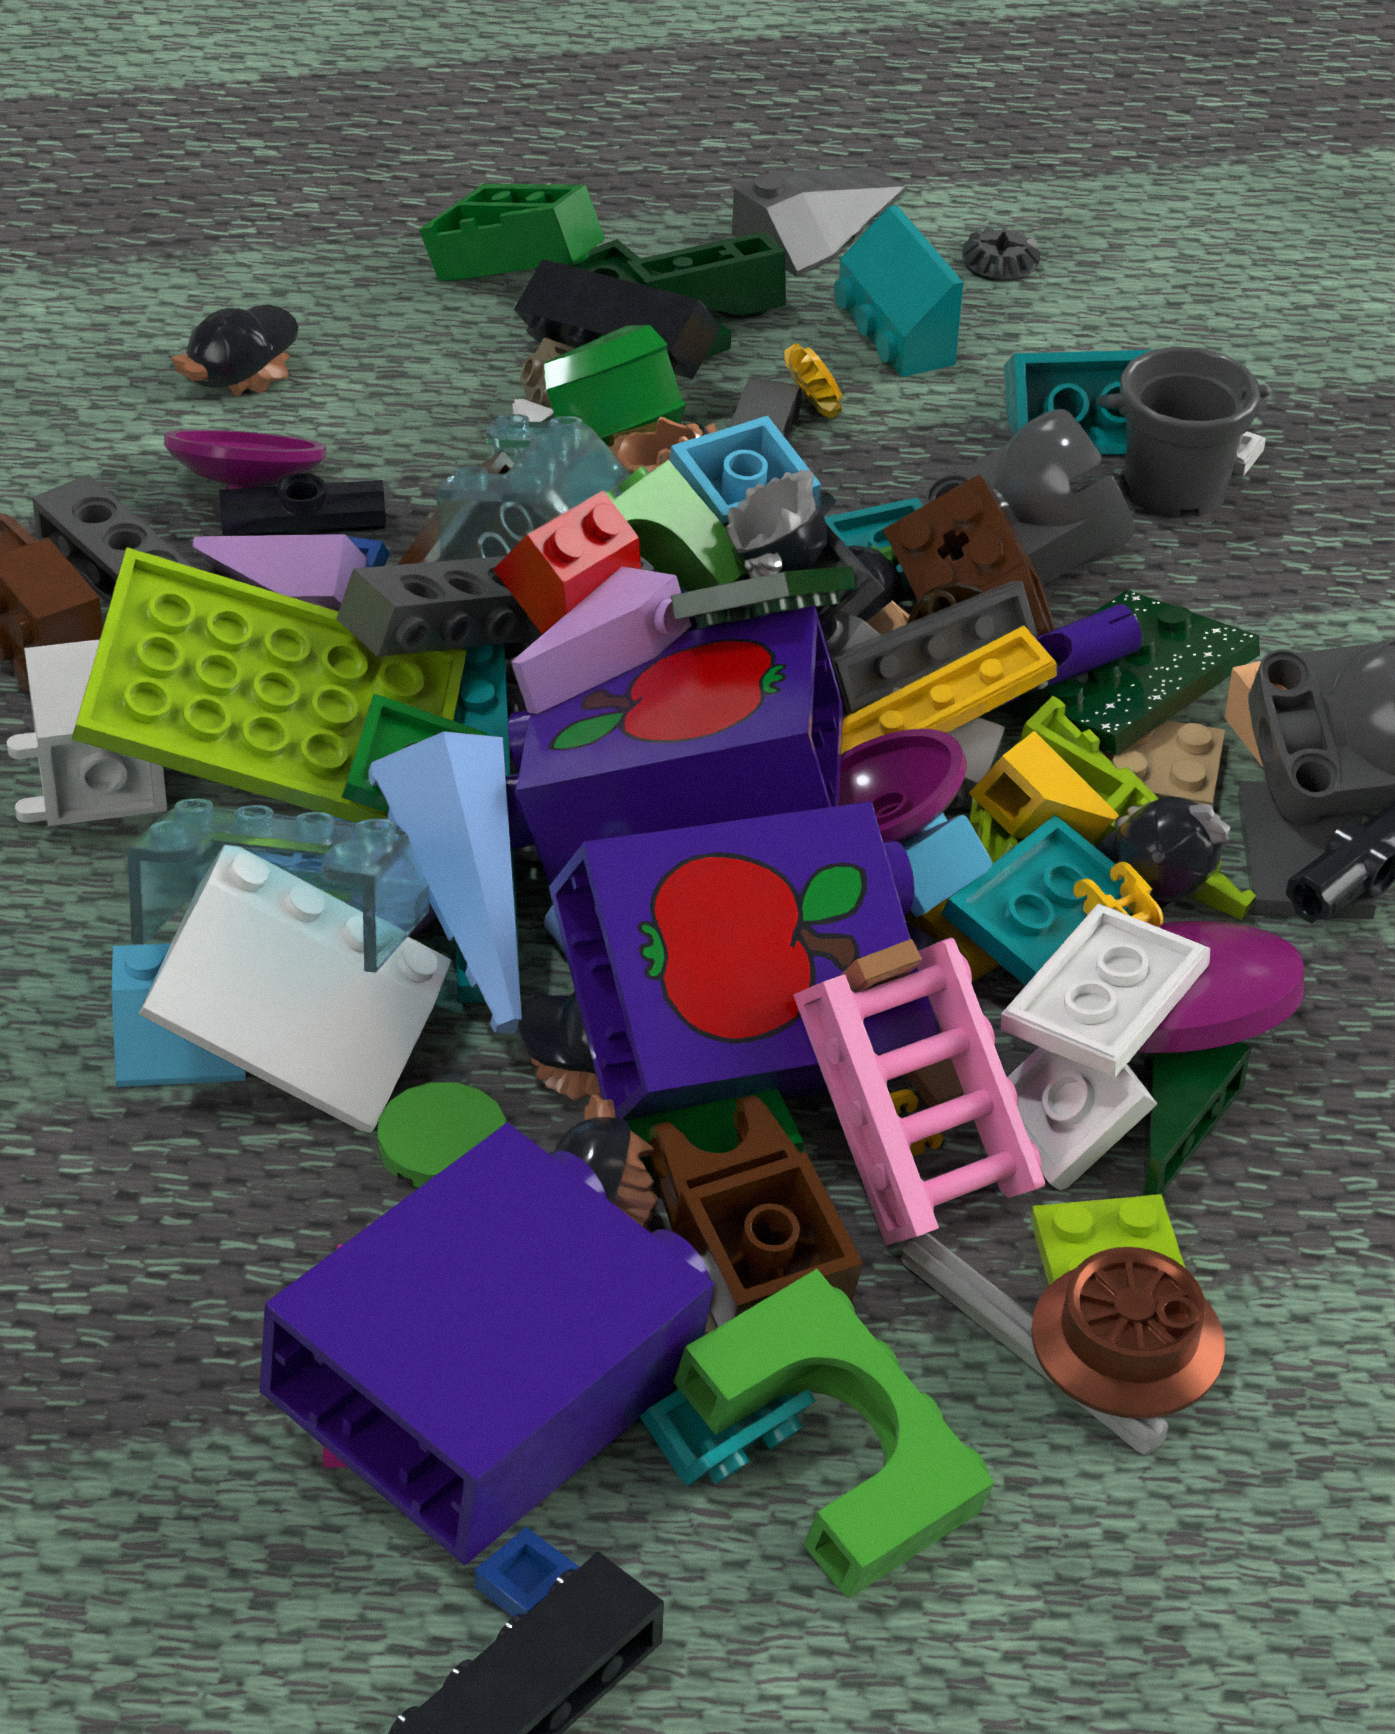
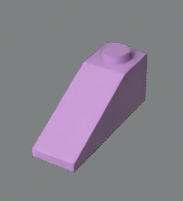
[192,534,367,612]
[511,567,691,714]

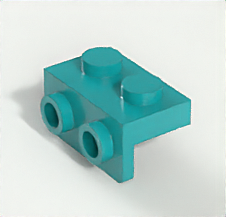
[640,1389,816,1486]

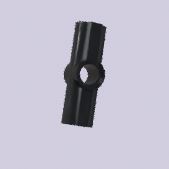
[219,473,386,536]
[1286,801,1395,924]

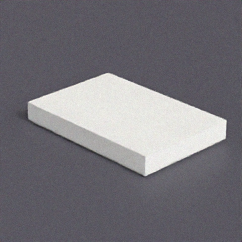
[1001,904,1210,1078]

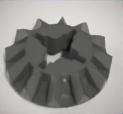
[962,227,1041,279]

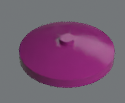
[1137,921,1305,1053]

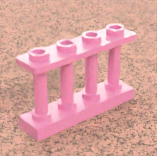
[793,938,1045,1245]

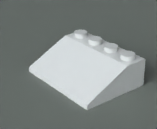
[138,840,451,1133]

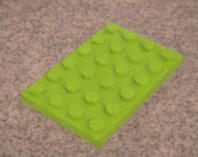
[71,547,467,827]

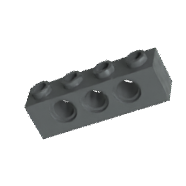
[32,474,193,605]
[337,556,542,657]

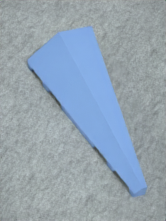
[368,732,522,1034]

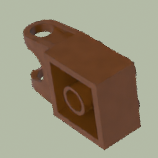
[883,474,1056,637]
[0,513,103,692]
[649,1095,863,1327]

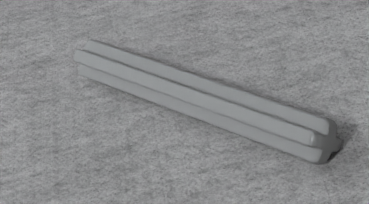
[901,1233,1169,1456]

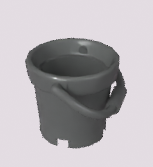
[1097,346,1271,518]

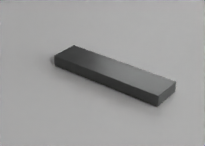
[829,581,1038,715]

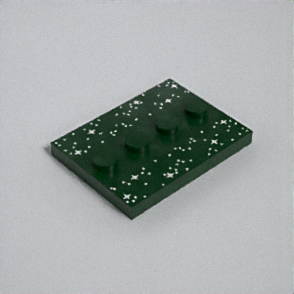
[997,590,1260,756]

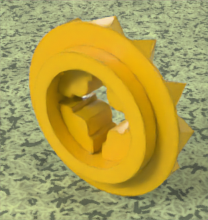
[784,343,843,419]

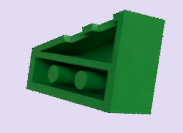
[419,183,605,281]

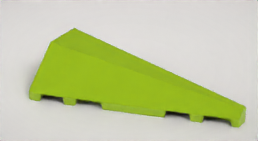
[1011,696,1256,920]

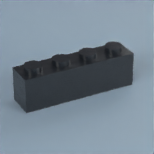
[514,259,722,379]
[388,1552,664,1734]

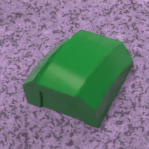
[543,325,686,463]

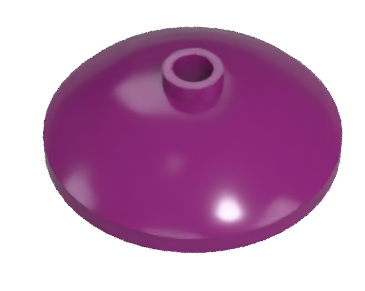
[164,429,326,489]
[839,729,967,843]

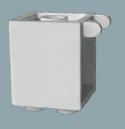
[7,639,167,826]

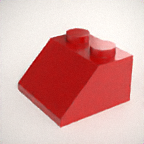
[493,490,641,635]

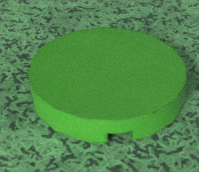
[377,1082,506,1188]

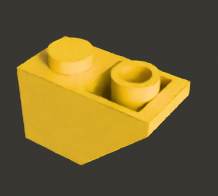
[969,731,1120,844]

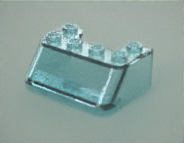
[437,414,631,561]
[127,798,429,973]

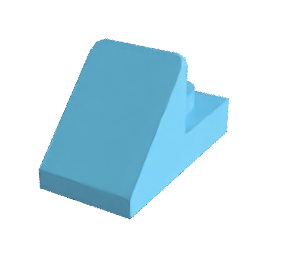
[901,812,992,918]

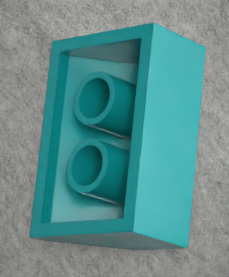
[834,205,963,377]
[1004,349,1156,455]

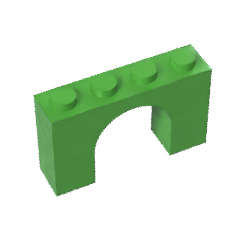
[606,460,747,592]
[673,1269,995,1599]

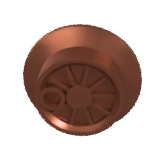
[1031,1247,1225,1418]

